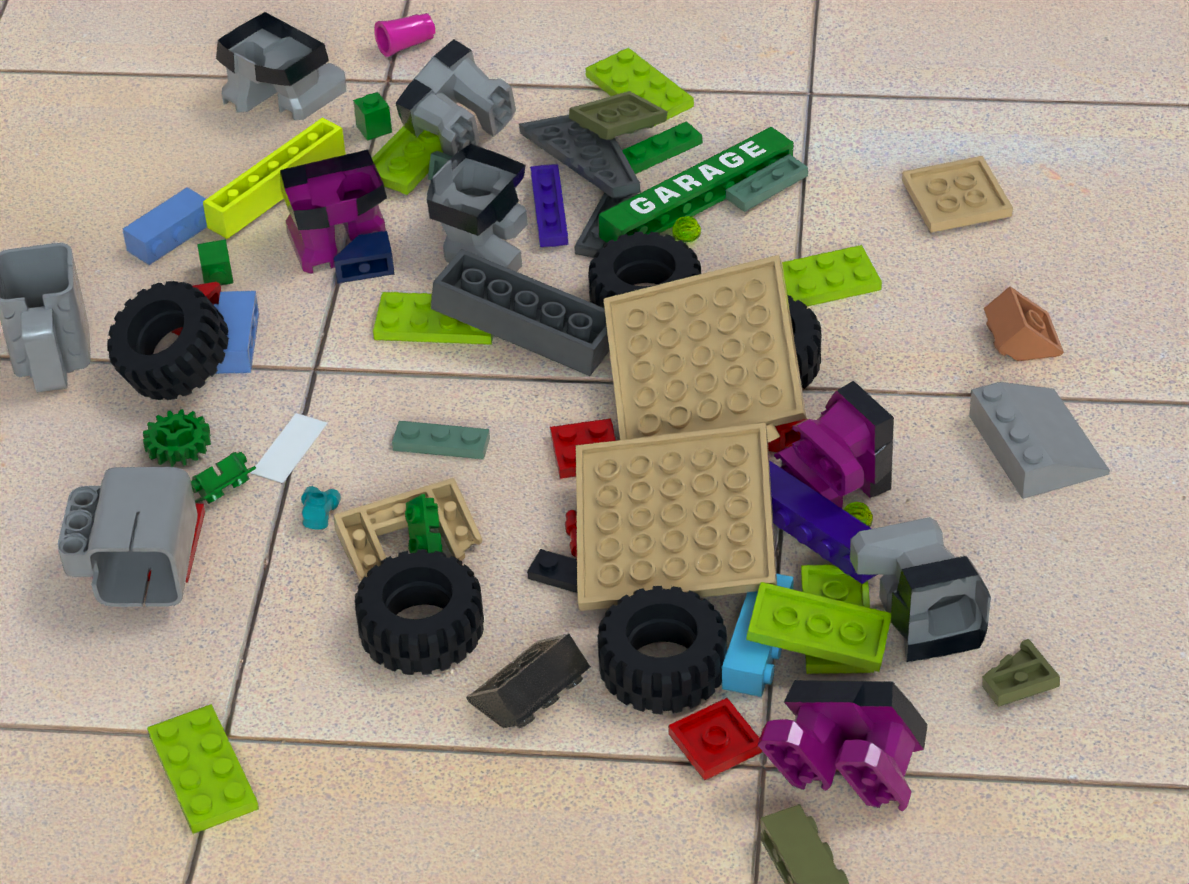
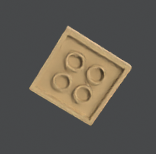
[902,156,1013,233]

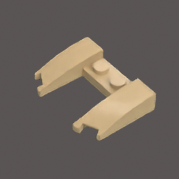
[333,478,482,581]

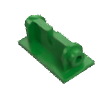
[191,452,256,504]
[405,494,443,553]

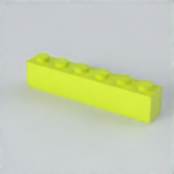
[203,117,346,239]

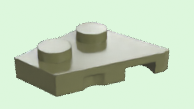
[982,639,1060,707]

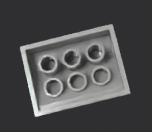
[969,382,1110,499]

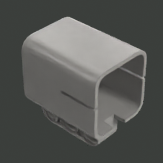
[0,243,91,393]
[58,467,198,607]

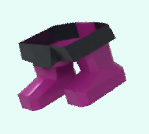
[280,149,387,274]
[774,381,894,508]
[758,680,928,811]

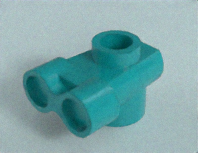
[301,486,341,530]

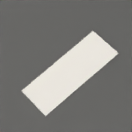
[251,413,328,483]

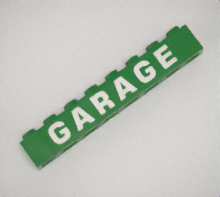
[599,127,794,243]

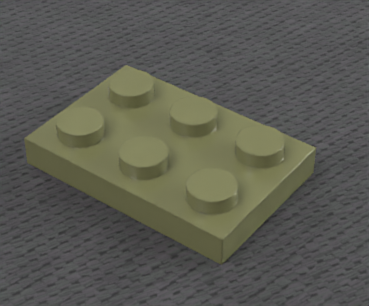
[569,91,668,140]

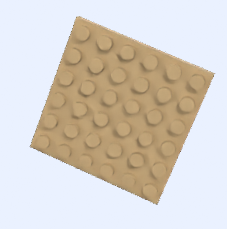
[603,255,807,440]
[576,423,777,611]

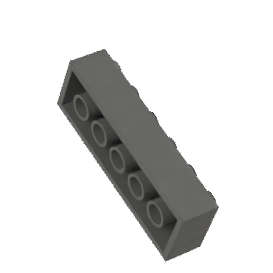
[431,249,609,376]

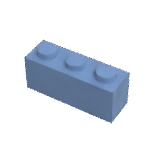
[122,187,207,265]
[214,291,259,374]

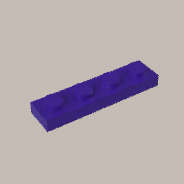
[530,164,569,247]

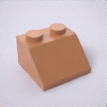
[983,286,1064,361]

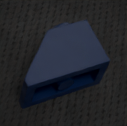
[334,231,395,284]

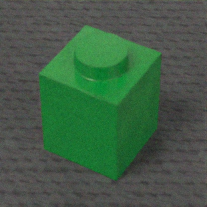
[353,92,392,141]
[197,239,234,285]

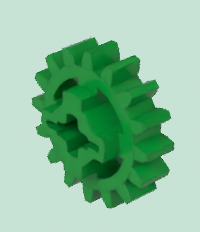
[143,409,211,467]

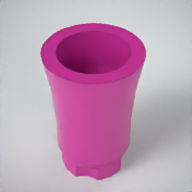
[374,13,436,57]

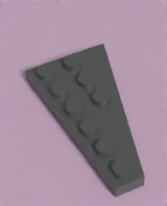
[519,115,641,198]

